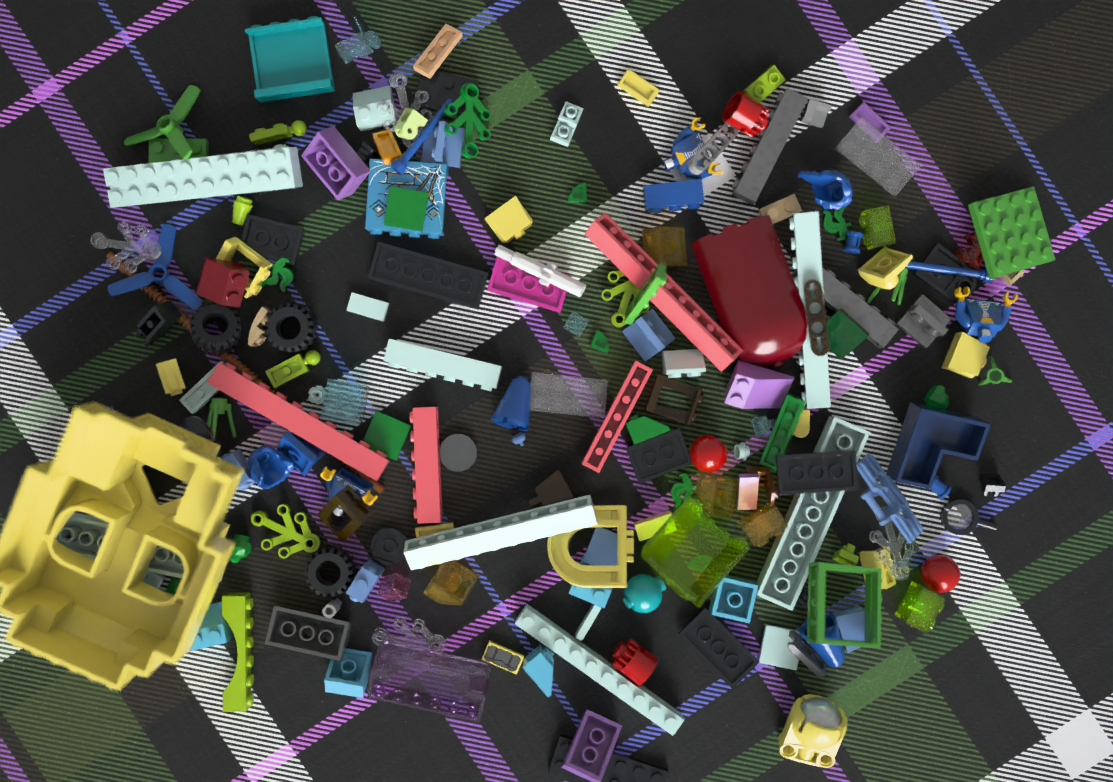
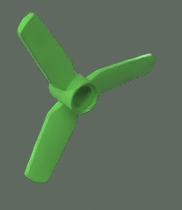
[124,85,201,160]

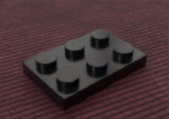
[413,70,479,117]
[241,214,305,266]
[625,428,692,484]

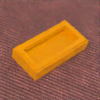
[372,129,402,165]

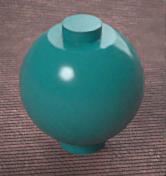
[623,574,666,613]

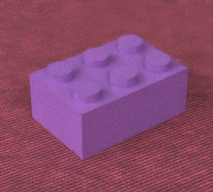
[301,126,371,200]
[561,710,622,782]

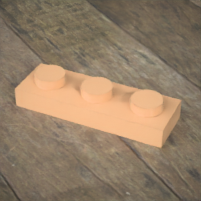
[413,24,463,79]

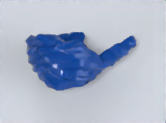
[797,170,853,210]

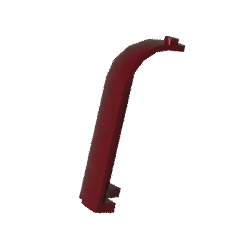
[691,215,808,368]

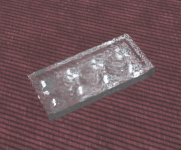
[835,117,921,197]
[530,372,608,418]

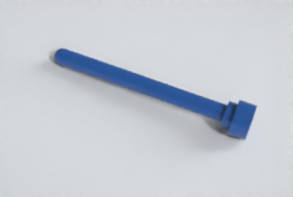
[390,98,454,175]
[905,261,993,283]

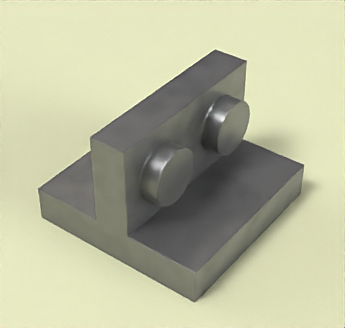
[896,294,952,349]

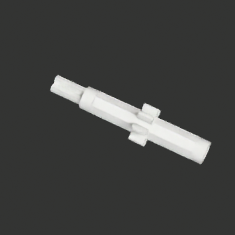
[494,244,586,297]

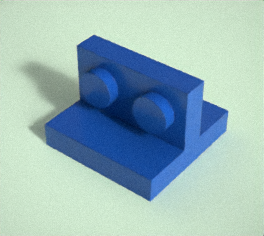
[277,432,326,477]

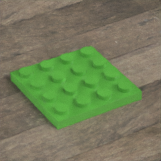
[968,186,1055,279]

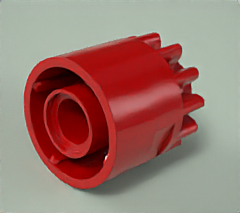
[722,91,770,137]
[612,638,658,686]

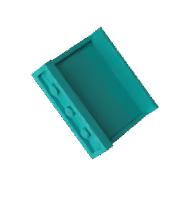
[245,16,335,103]

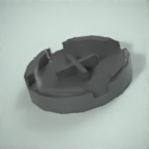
[439,434,477,471]

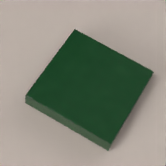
[826,307,870,360]

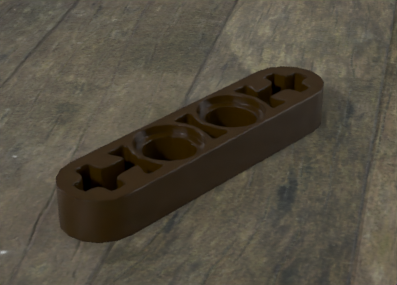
[803,279,829,356]

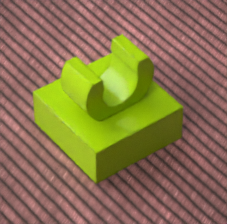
[832,543,859,566]

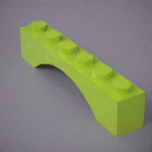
[222,593,254,712]

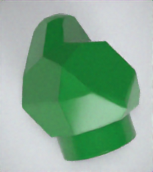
[924,385,949,410]
[230,534,251,563]

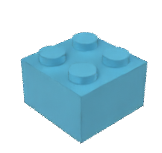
[709,573,758,623]

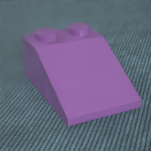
[724,360,794,409]

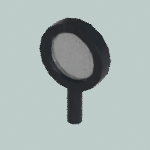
[940,499,998,535]

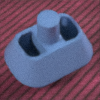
[511,432,526,446]

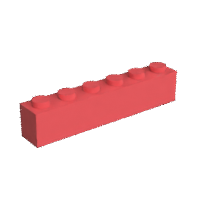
[581,361,653,473]
[410,407,443,524]

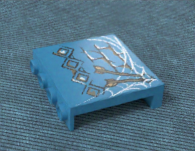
[365,159,449,239]

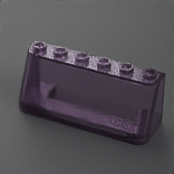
[367,641,492,722]

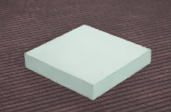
[758,624,803,670]

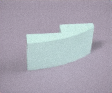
[550,102,583,147]

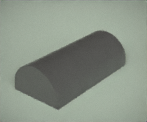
[265,605,351,661]

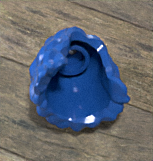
[248,445,294,489]

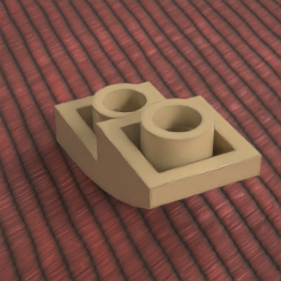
[248,306,273,347]

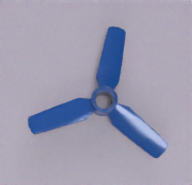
[108,224,203,311]

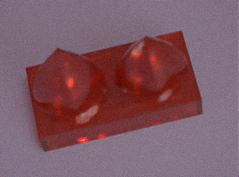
[953,232,983,270]

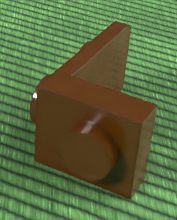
[745,467,778,506]

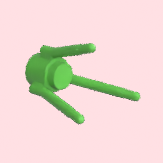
[867,268,908,306]
[978,356,1012,386]
[207,398,237,440]

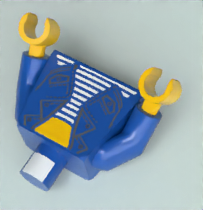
[663,117,722,179]
[954,287,1018,343]
[321,466,378,517]

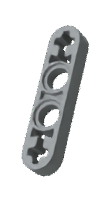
[688,123,738,175]

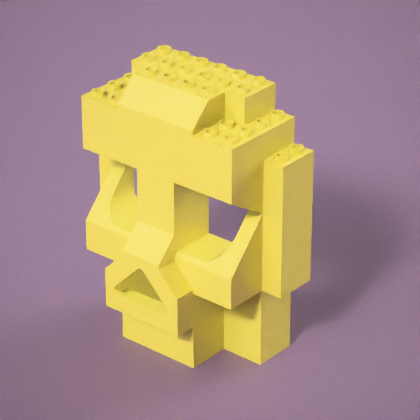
[0,402,244,690]

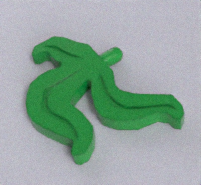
[822,206,851,241]
[261,257,294,292]
[670,473,700,511]

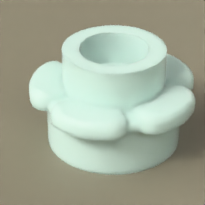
[308,386,327,404]
[734,442,750,461]

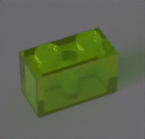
[859,205,896,250]

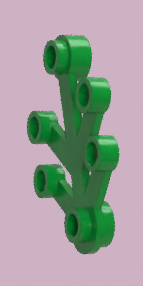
[444,83,491,159]

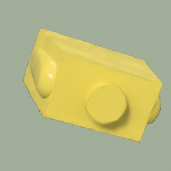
[485,196,533,243]
[941,332,990,378]
[156,358,185,396]

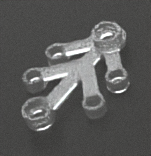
[379,73,433,148]
[90,221,162,273]
[869,506,919,581]
[372,617,446,667]

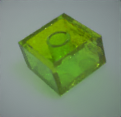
[894,581,945,633]

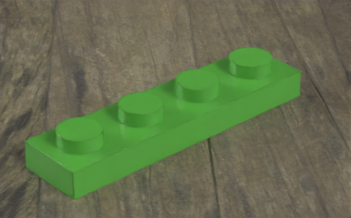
[624,263,667,325]

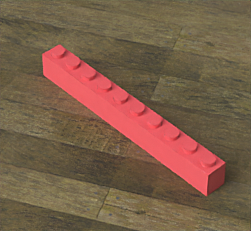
[585,212,743,372]
[207,362,390,481]

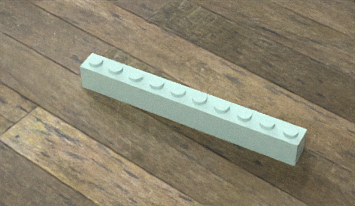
[789,211,831,409]
[404,495,597,570]
[515,604,684,736]

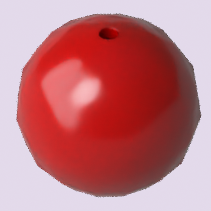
[689,434,728,473]
[920,554,961,593]

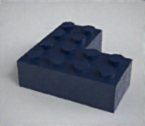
[886,402,991,489]

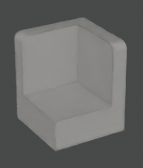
[800,99,832,128]

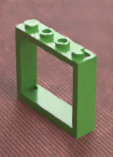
[807,562,882,648]

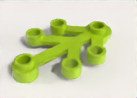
[601,270,650,328]
[251,504,320,559]

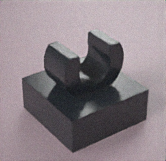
[979,474,1006,497]

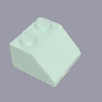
[353,86,398,132]

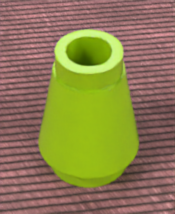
[232,195,253,225]

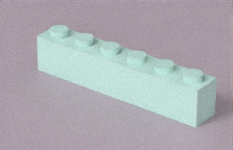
[383,339,502,391]

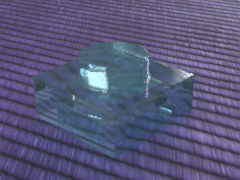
[563,311,589,337]

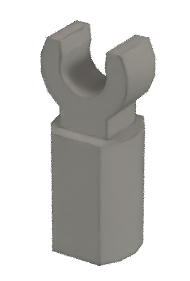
[322,597,343,618]

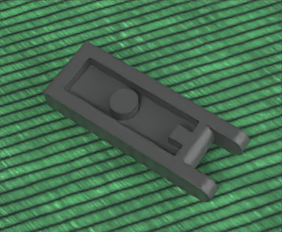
[788,630,826,678]

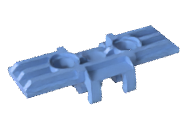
[857,453,924,544]

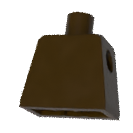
[528,468,575,509]

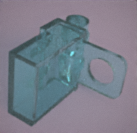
[334,17,381,64]

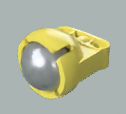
[778,694,847,768]

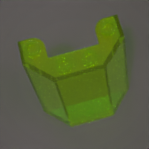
[641,496,750,608]

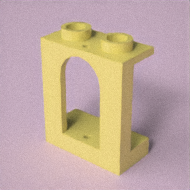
[216,237,272,298]

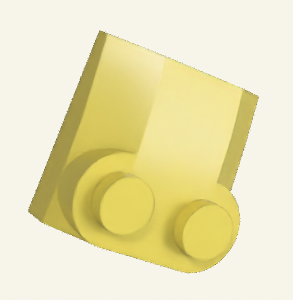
[858,247,913,289]

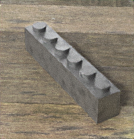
[732,88,808,205]
[792,267,899,348]

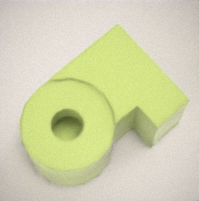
[395,108,428,139]

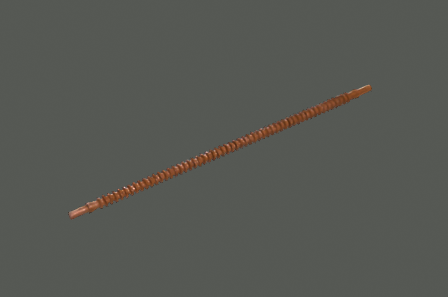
[106,252,385,494]

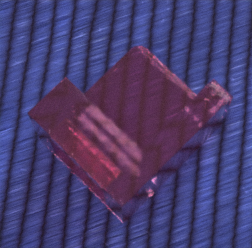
[378,573,411,602]

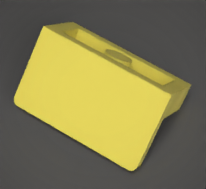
[633,511,676,541]
[859,546,896,589]

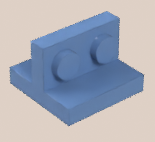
[421,121,465,168]
[622,308,676,362]

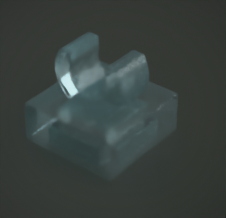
[751,416,775,437]

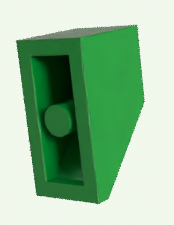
[625,414,670,445]

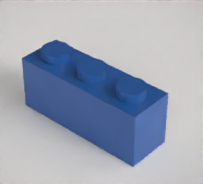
[643,179,704,214]

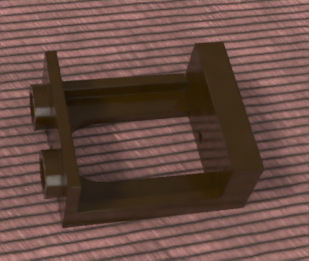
[645,374,704,425]
[317,485,374,543]

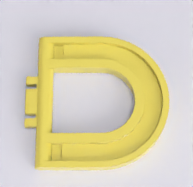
[547,505,634,588]

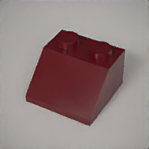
[196,257,250,308]

